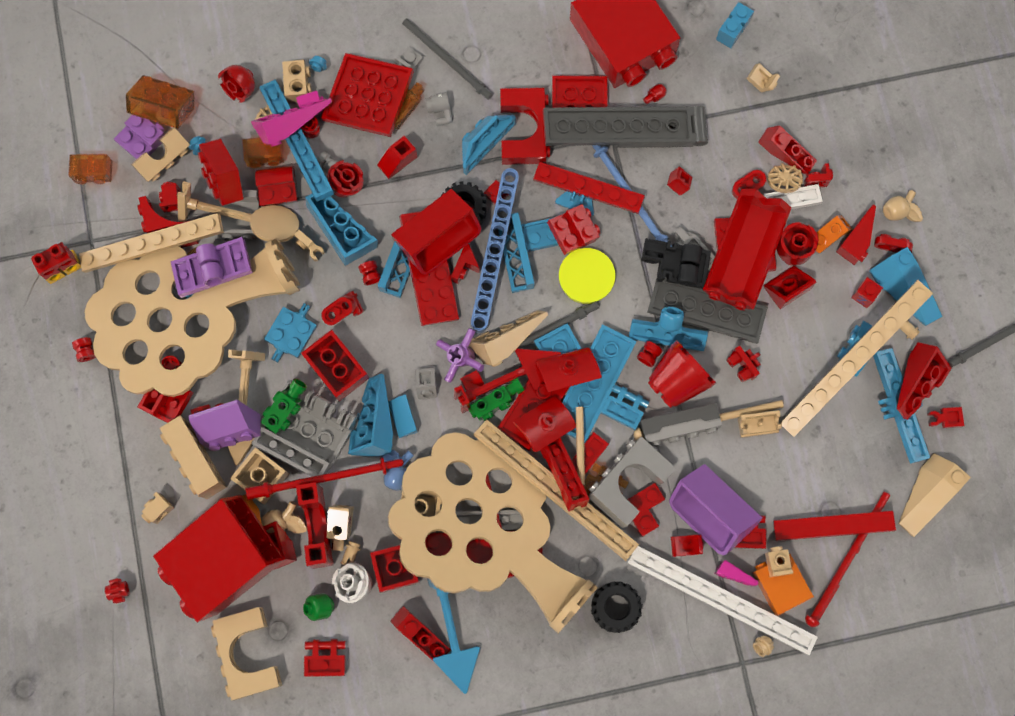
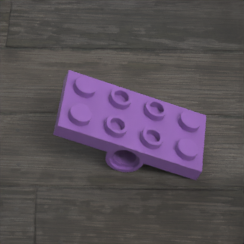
[171,237,253,298]

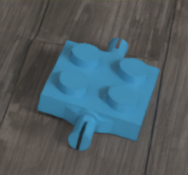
[264,303,317,363]

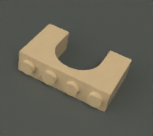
[211,607,282,701]

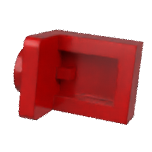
[671,534,704,557]

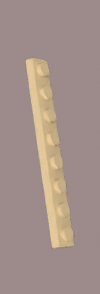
[79,213,224,273]

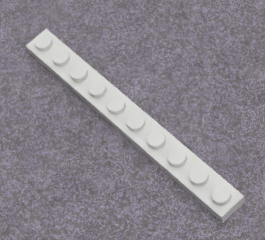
[627,546,818,655]

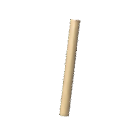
[576,407,585,485]

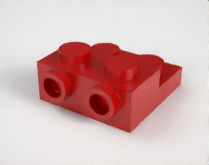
[547,204,600,255]

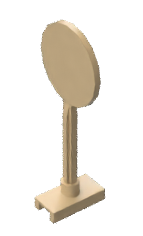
[177,181,299,242]

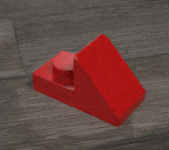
[451,244,480,284]

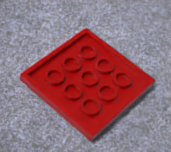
[321,53,414,137]

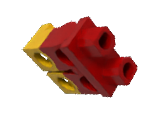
[31,242,81,284]

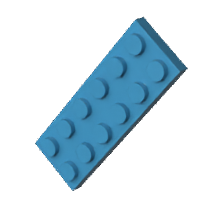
[562,324,637,443]

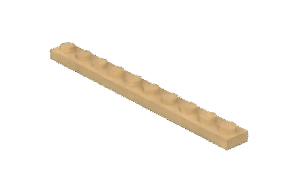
[780,280,933,437]
[474,420,639,561]

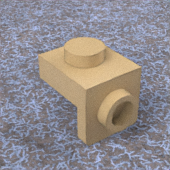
[746,63,780,93]

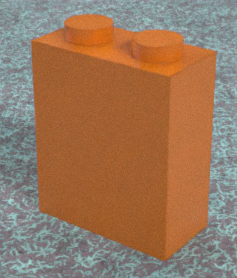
[752,554,814,616]

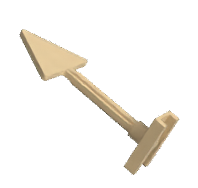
[228,350,266,465]

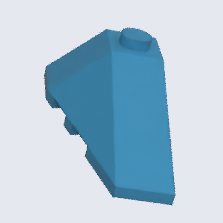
[869,247,943,326]
[348,374,393,457]

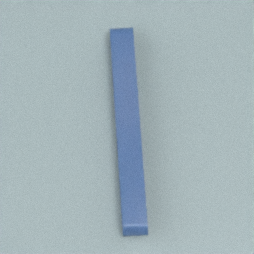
[471,168,519,334]

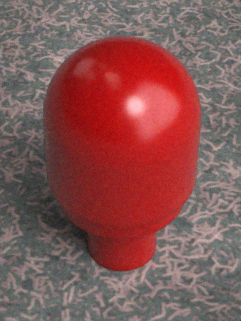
[643,84,667,104]

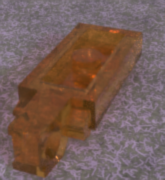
[394,82,424,130]

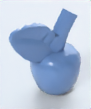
[382,449,414,491]

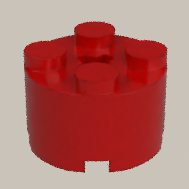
[776,222,819,265]

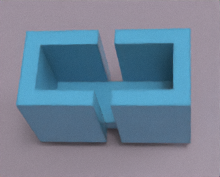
[716,2,754,48]

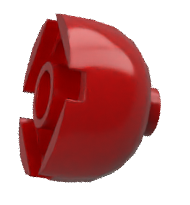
[218,65,255,103]

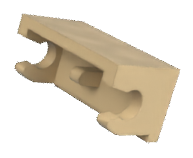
[738,410,782,438]

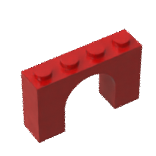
[500,88,550,165]
[296,482,333,569]

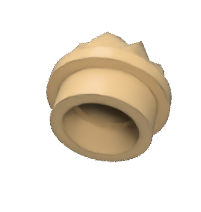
[753,636,774,657]

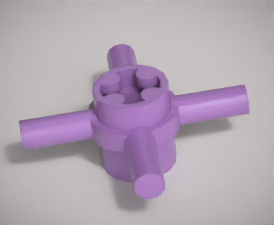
[436,328,484,383]

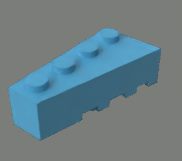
[305,193,378,266]

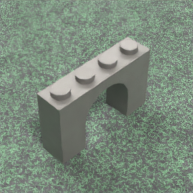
[588,437,676,528]

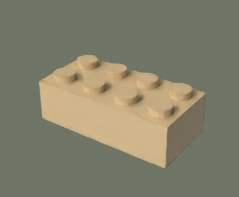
[160,416,227,499]

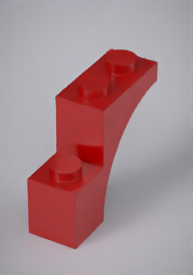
[137,196,199,248]

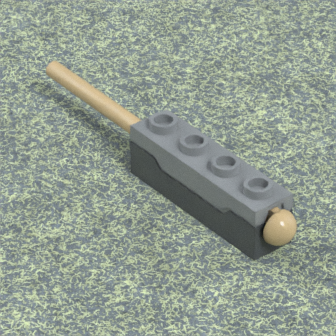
[633,400,784,447]

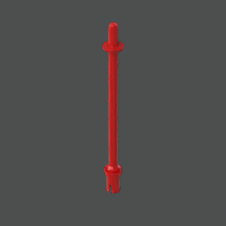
[245,457,404,500]

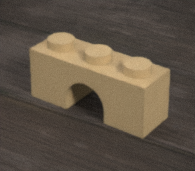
[131,128,190,182]

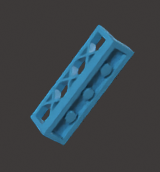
[498,213,534,293]
[378,226,410,298]

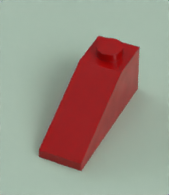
[836,204,876,265]

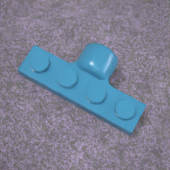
[629,306,708,351]

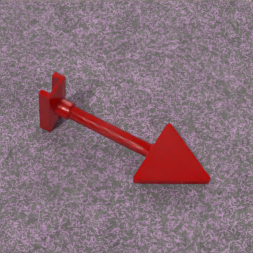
[454,349,561,413]

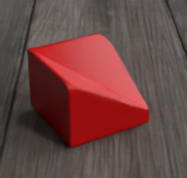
[667,166,693,195]
[460,370,484,391]

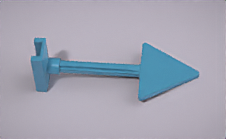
[427,578,480,694]

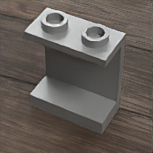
[218,190,260,241]

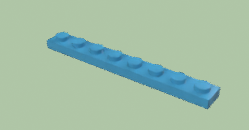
[259,79,334,202]

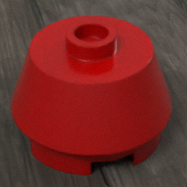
[327,160,363,198]

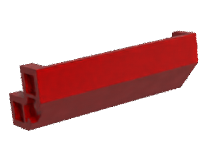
[703,189,792,311]

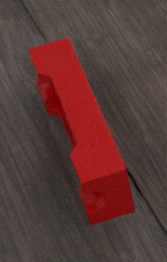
[540,438,589,512]

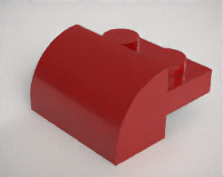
[255,165,298,207]
[137,389,194,423]

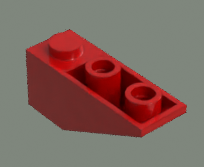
[758,125,817,175]
[390,606,451,661]

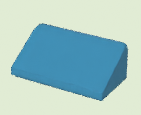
[388,394,418,438]

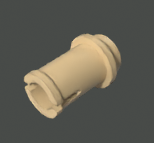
[900,320,920,340]
[340,541,361,565]

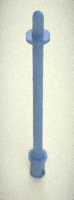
[592,145,672,247]

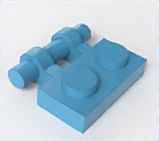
[601,385,649,430]

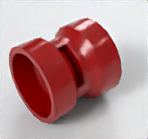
[301,116,320,139]
[358,260,381,286]
[72,337,96,362]
[637,341,663,367]
[161,356,182,370]

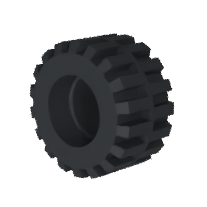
[441,181,487,225]
[591,581,643,633]

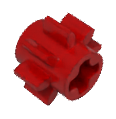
[105,578,130,604]

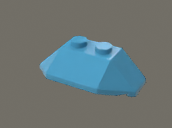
[462,115,516,175]

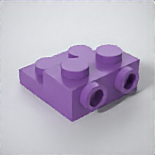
[114,110,165,159]

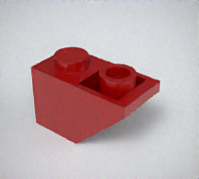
[377,136,417,179]

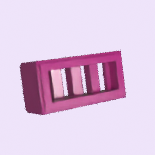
[714,560,759,587]

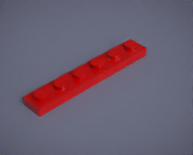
[533,162,645,214]

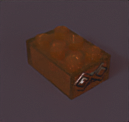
[126,75,194,129]

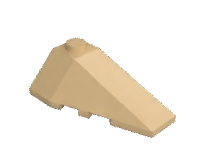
[469,311,548,367]
[898,453,971,537]

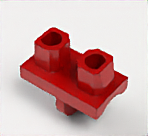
[726,345,761,382]

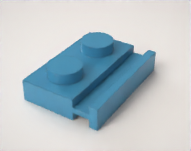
[521,218,558,252]

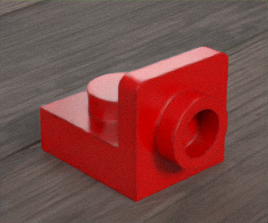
[804,163,833,187]

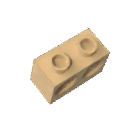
[282,60,312,103]

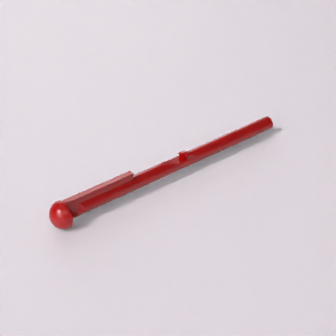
[805,492,890,627]

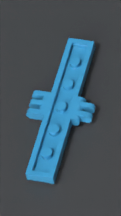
[873,348,930,464]

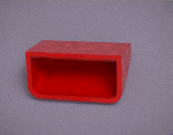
[391,188,481,275]

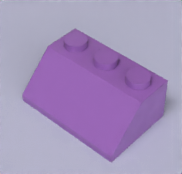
[188,400,261,451]

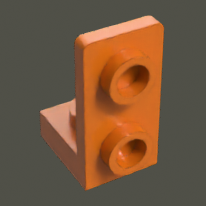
[816,215,853,253]

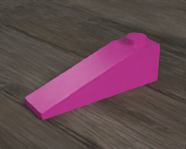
[251,98,331,146]

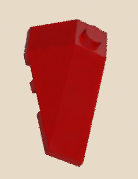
[897,342,952,420]

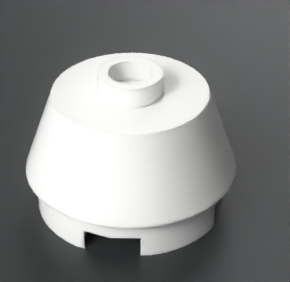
[332,563,372,603]

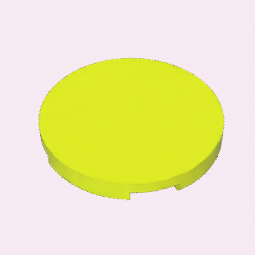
[559,248,615,304]

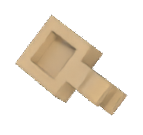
[294,230,325,262]

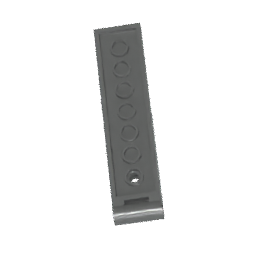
[543,106,708,148]

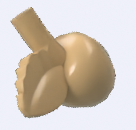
[883,190,923,222]
[261,501,307,534]

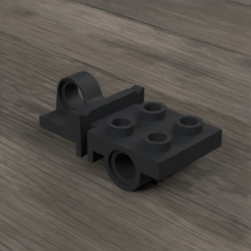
[641,238,711,289]

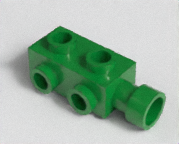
[261,378,307,434]
[468,378,525,421]

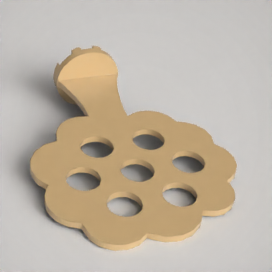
[85,238,301,397]
[388,432,598,634]

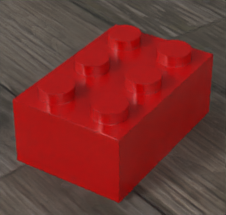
[198,139,244,206]
[301,330,369,402]

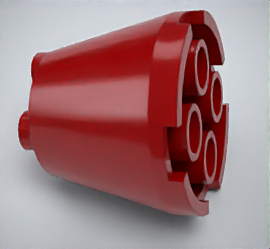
[648,340,716,408]

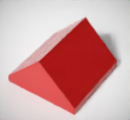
[763,266,817,310]

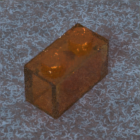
[242,138,284,168]
[68,154,113,184]

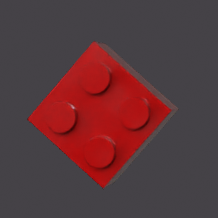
[370,545,420,593]

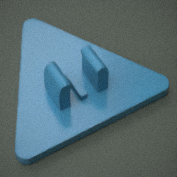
[555,191,594,216]

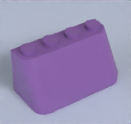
[669,464,762,555]

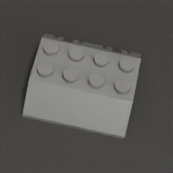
[251,380,357,476]

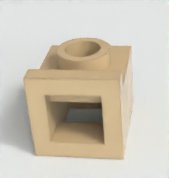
[141,492,175,524]
[765,546,794,577]

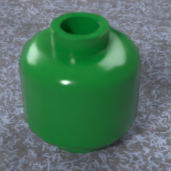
[303,593,334,621]

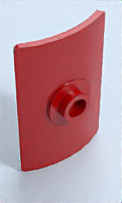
[536,347,602,392]
[514,397,576,452]

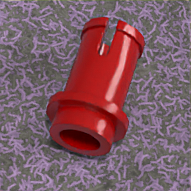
[344,291,364,317]

